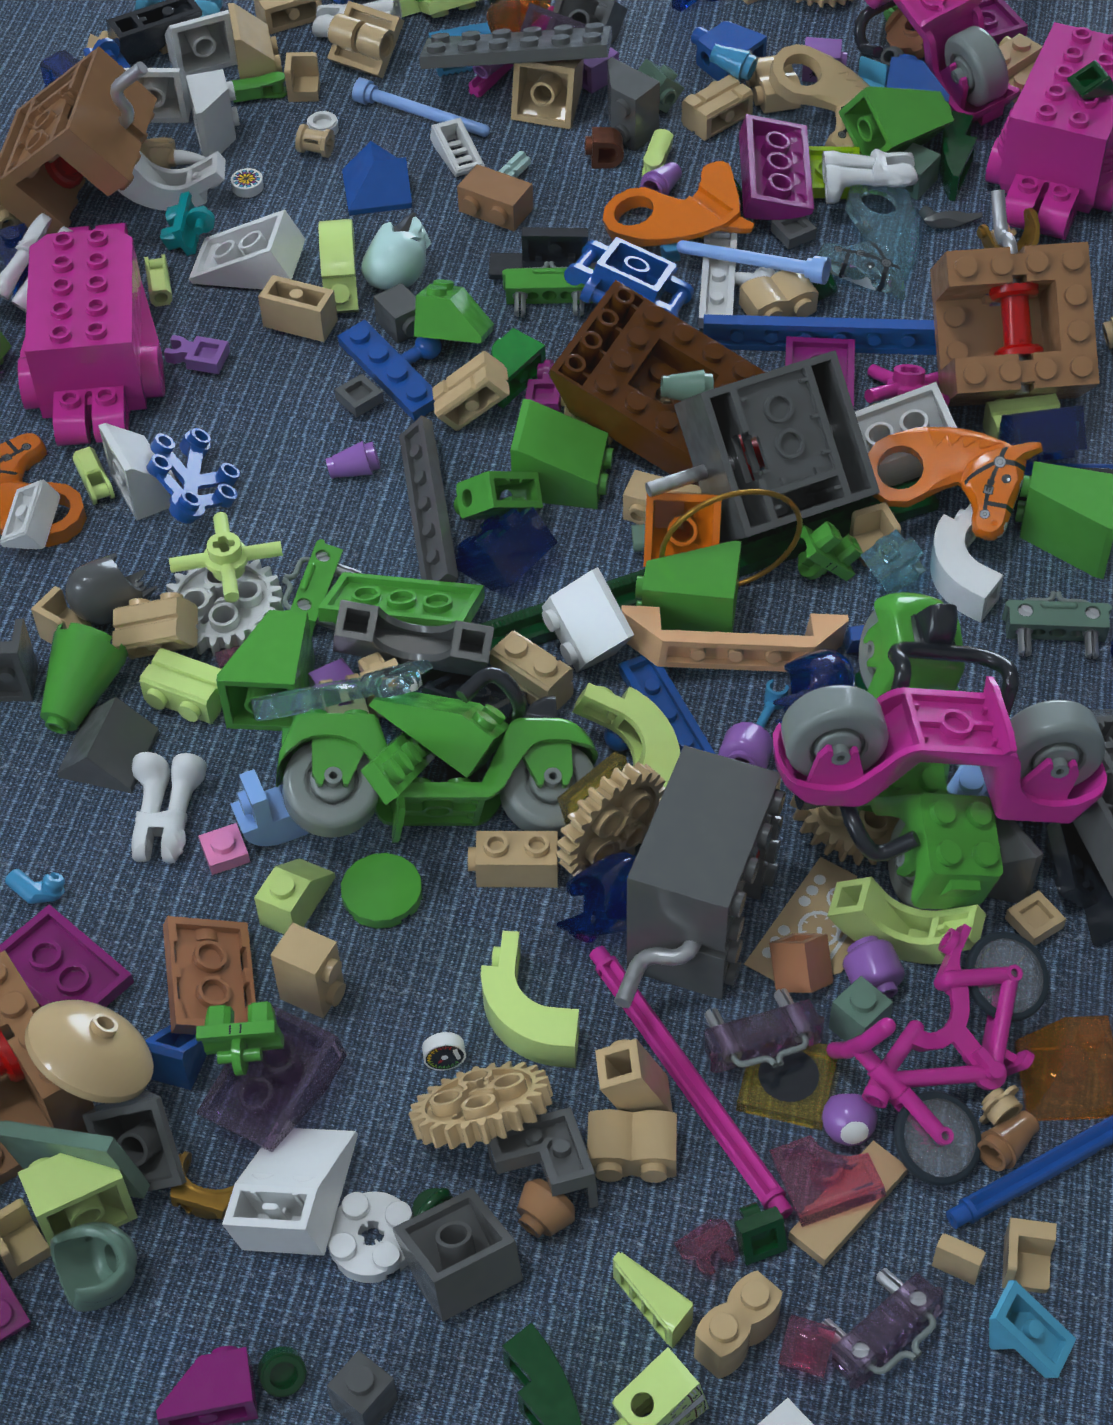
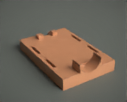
[163,916,256,1035]

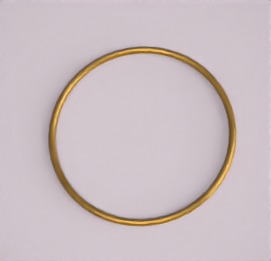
[659,489,803,587]

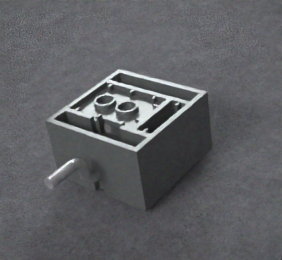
[645,350,880,543]
[614,745,786,1008]

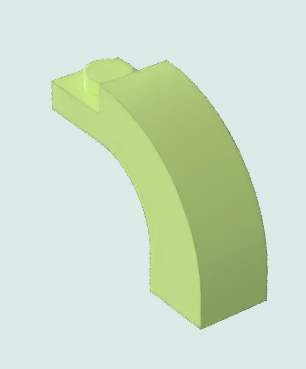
[318,219,359,313]
[572,683,680,787]
[827,876,986,964]
[481,931,580,1068]

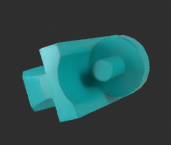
[160,191,215,256]

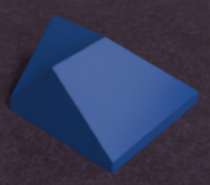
[342,141,412,216]

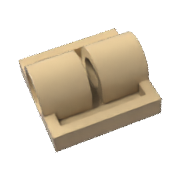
[327,1,404,79]

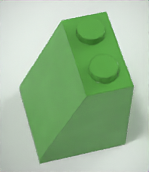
[838,86,954,156]
[510,399,614,509]
[1015,461,1113,579]
[635,541,741,633]
[216,610,315,731]

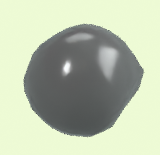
[65,553,157,625]

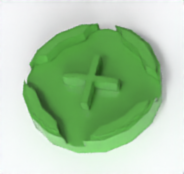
[341,853,422,929]

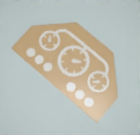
[744,857,858,981]

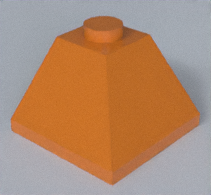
[643,491,722,567]

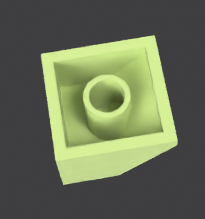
[17,1153,138,1248]

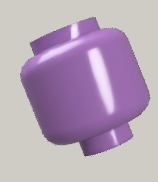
[718,722,773,769]
[842,936,905,998]

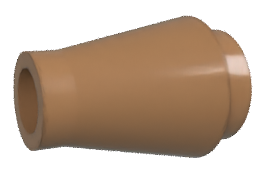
[977,1111,1039,1171]

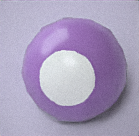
[821,1094,878,1146]

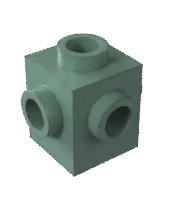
[638,58,684,113]

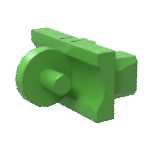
[798,521,863,581]
[196,1001,284,1076]

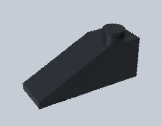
[106,0,202,65]

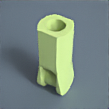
[642,129,674,177]
[144,254,172,307]
[73,446,115,505]

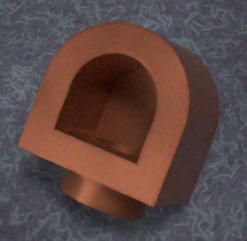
[585,127,624,169]

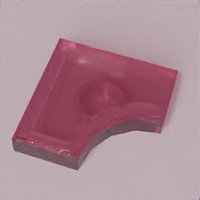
[769,1135,886,1227]

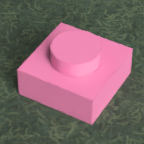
[198,823,250,875]

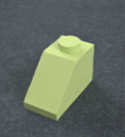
[254,859,336,934]

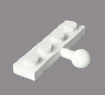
[698,231,776,328]

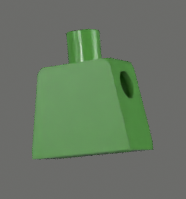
[454,471,543,520]

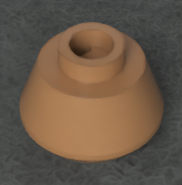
[517,1178,575,1238]

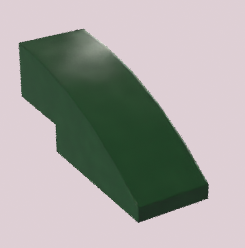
[939,110,977,202]
[502,1322,581,1425]

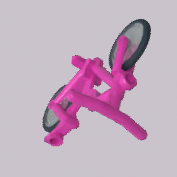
[826,924,1049,1186]

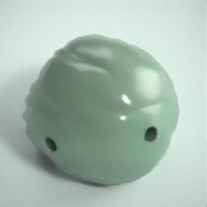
[49,1222,137,1312]

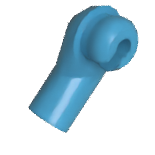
[5,869,65,904]

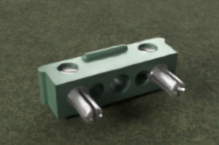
[1002,591,1113,659]

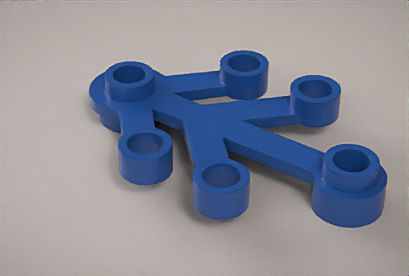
[146,428,240,524]

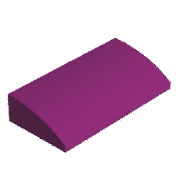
[739,114,814,220]

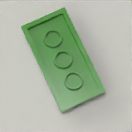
[318,572,485,626]

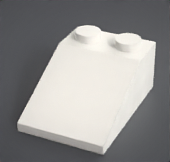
[189,209,306,290]

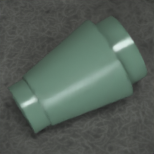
[660,369,714,401]

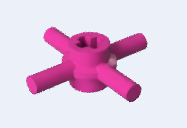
[864,364,950,406]

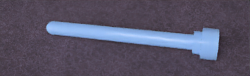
[352,77,490,137]
[676,240,831,285]

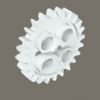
[166,559,284,656]

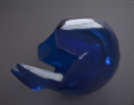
[773,649,856,723]
[556,851,636,943]

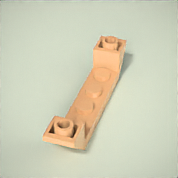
[621,605,849,673]

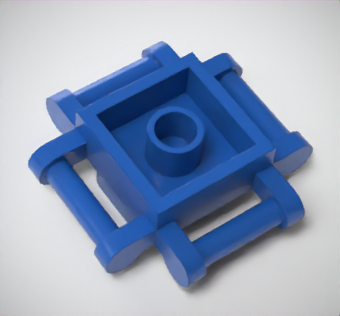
[564,237,694,318]

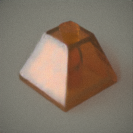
[1014,1015,1113,1121]

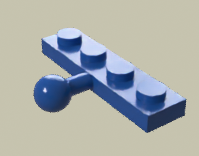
[337,319,442,422]
[604,655,715,754]

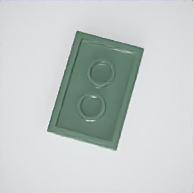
[0,1120,150,1199]

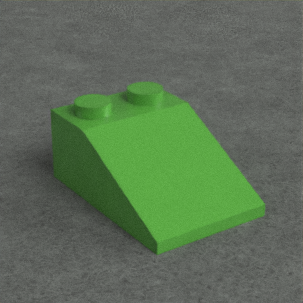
[369,688,509,778]

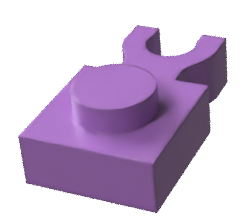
[164,335,230,374]

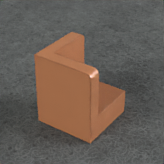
[769,933,833,993]

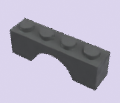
[333,600,494,676]

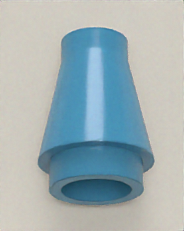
[709,44,758,81]

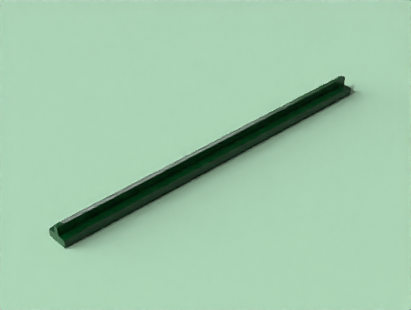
[398,478,939,690]

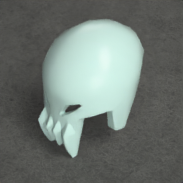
[361,217,431,291]

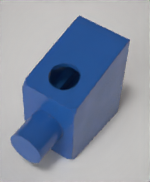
[691,21,767,81]

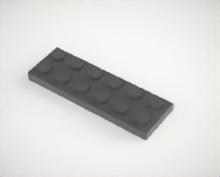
[419,22,612,69]

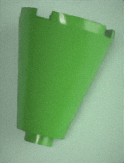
[40,623,128,734]

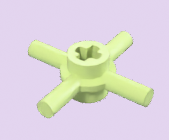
[169,512,283,603]

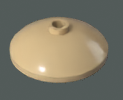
[25,1000,154,1103]

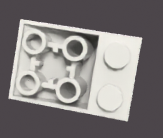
[222,1127,358,1256]

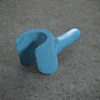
[660,243,681,262]
[756,679,789,728]

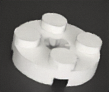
[327,1192,413,1283]

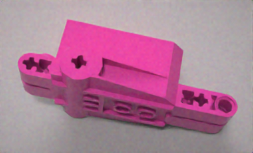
[18,223,165,446]

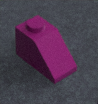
[156,1346,258,1425]

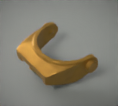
[977,207,1040,252]
[170,1151,234,1219]

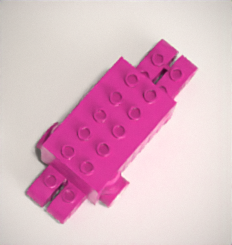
[985,22,1113,240]

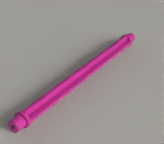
[589,946,794,1219]

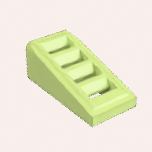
[613,1252,693,1348]

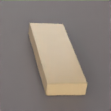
[788,1140,908,1267]

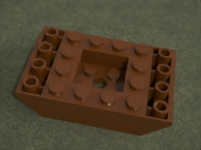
[548,279,765,486]

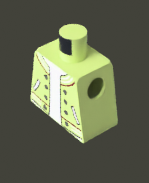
[612,1347,709,1425]

